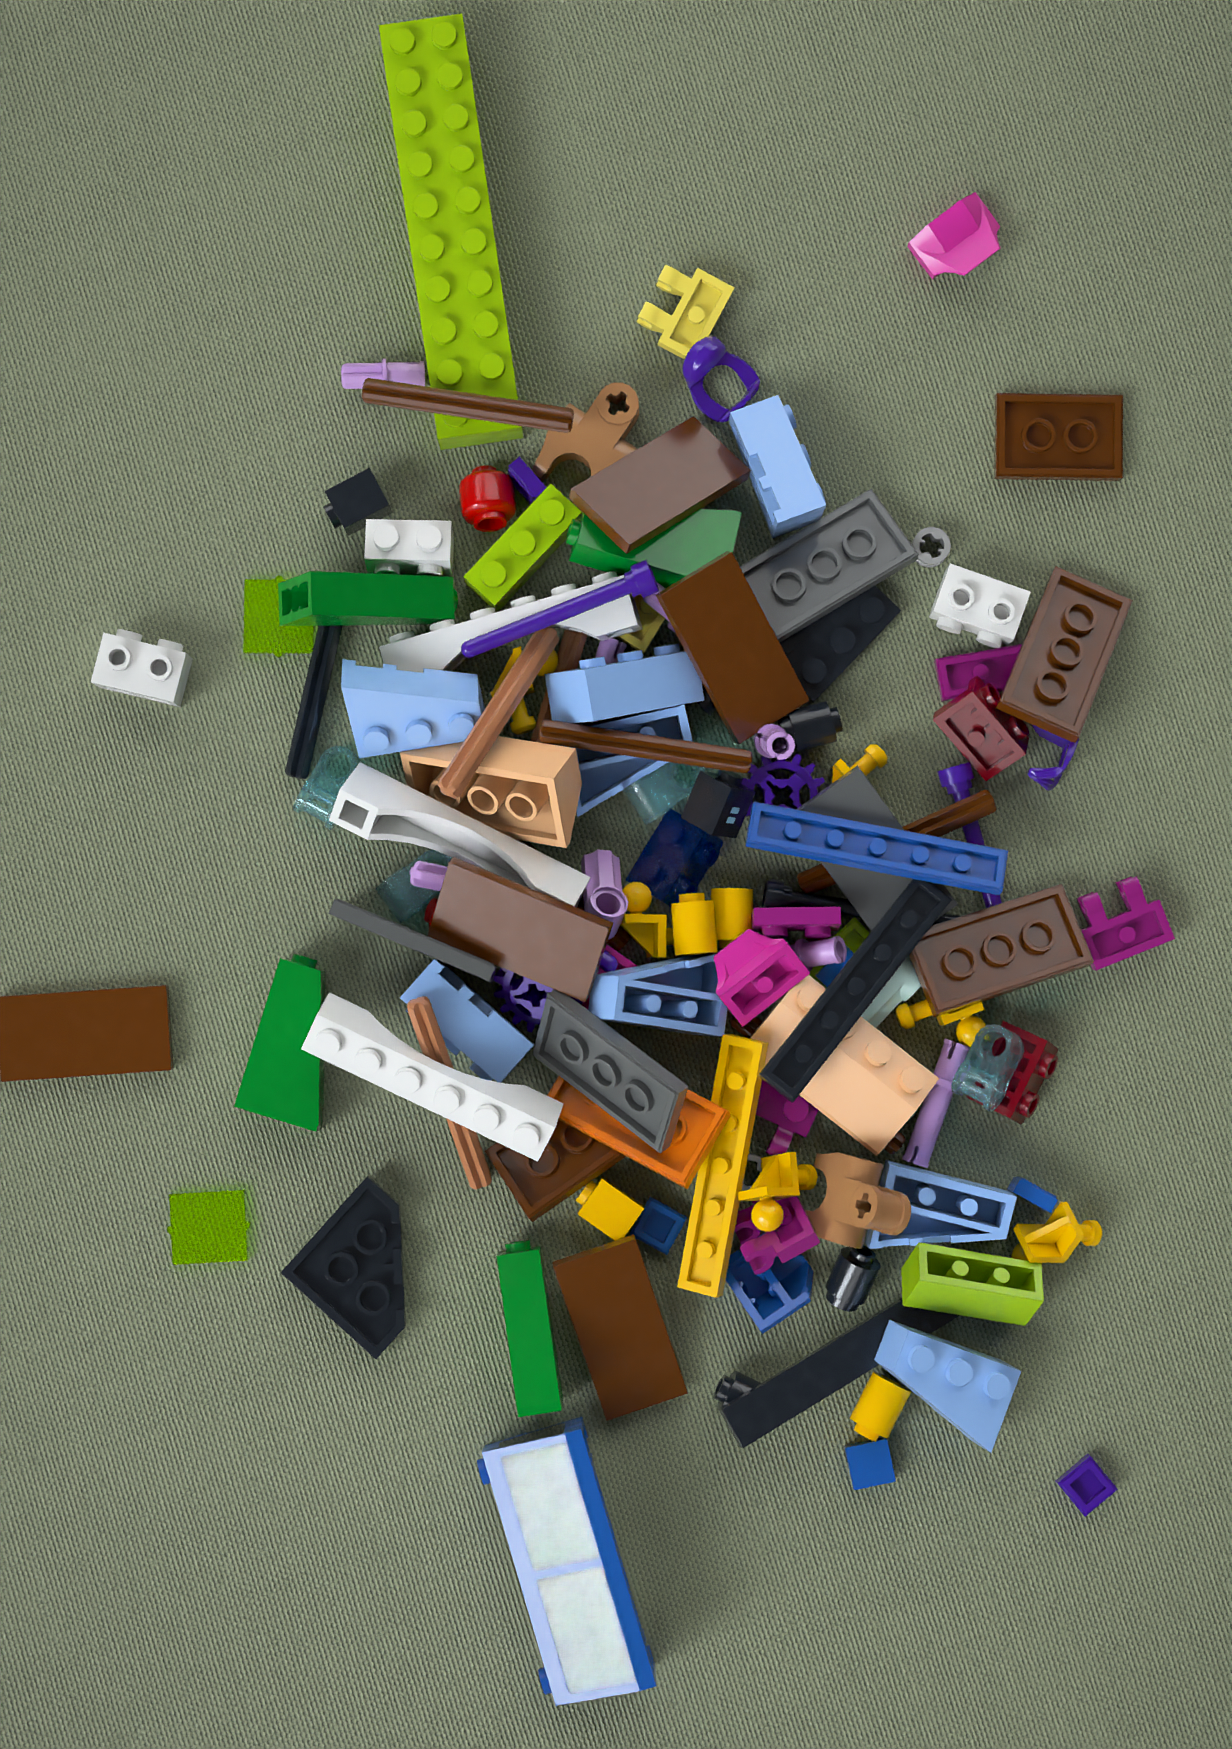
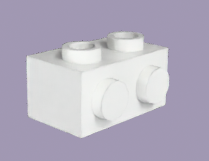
[364,519,454,577]
[929,563,1031,648]
[91,629,193,707]

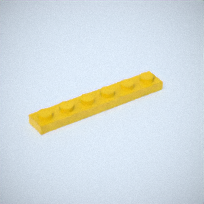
[677,1034,769,1298]

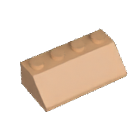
[400,736,582,848]
[750,975,939,1156]

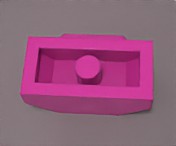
[907,192,1001,280]
[713,929,810,1027]

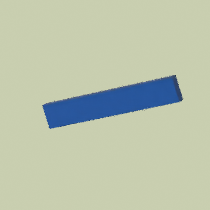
[745,802,1008,895]

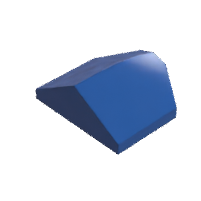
[726,1233,814,1334]

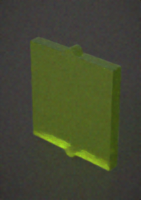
[243,575,314,658]
[167,1189,251,1265]

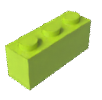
[463,484,582,612]
[901,1242,1044,1326]

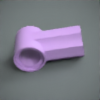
[581,849,628,940]

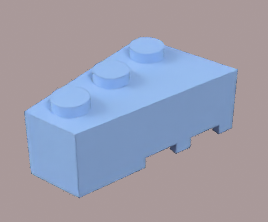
[729,395,826,538]
[544,643,704,723]
[341,659,485,758]
[564,704,693,817]
[588,951,727,1037]
[400,959,535,1083]
[865,1160,1017,1249]
[874,1320,1021,1453]

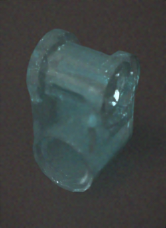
[293,746,361,830]
[622,762,705,825]
[375,849,453,924]
[951,1024,1024,1112]

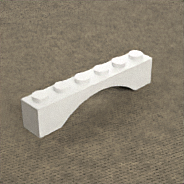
[379,572,643,673]
[329,762,591,908]
[301,992,564,1161]

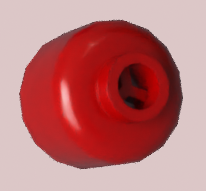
[459,465,516,532]

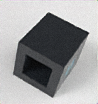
[323,468,393,536]
[681,770,755,838]

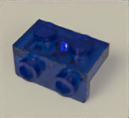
[625,808,723,908]

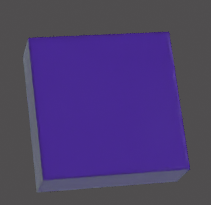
[508,456,547,505]
[1055,1454,1118,1517]

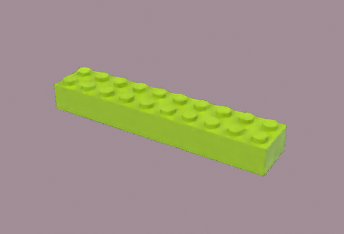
[379,13,524,450]

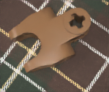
[532,383,639,482]
[805,1152,911,1249]

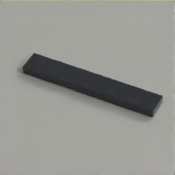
[758,879,952,1103]
[719,1298,960,1448]

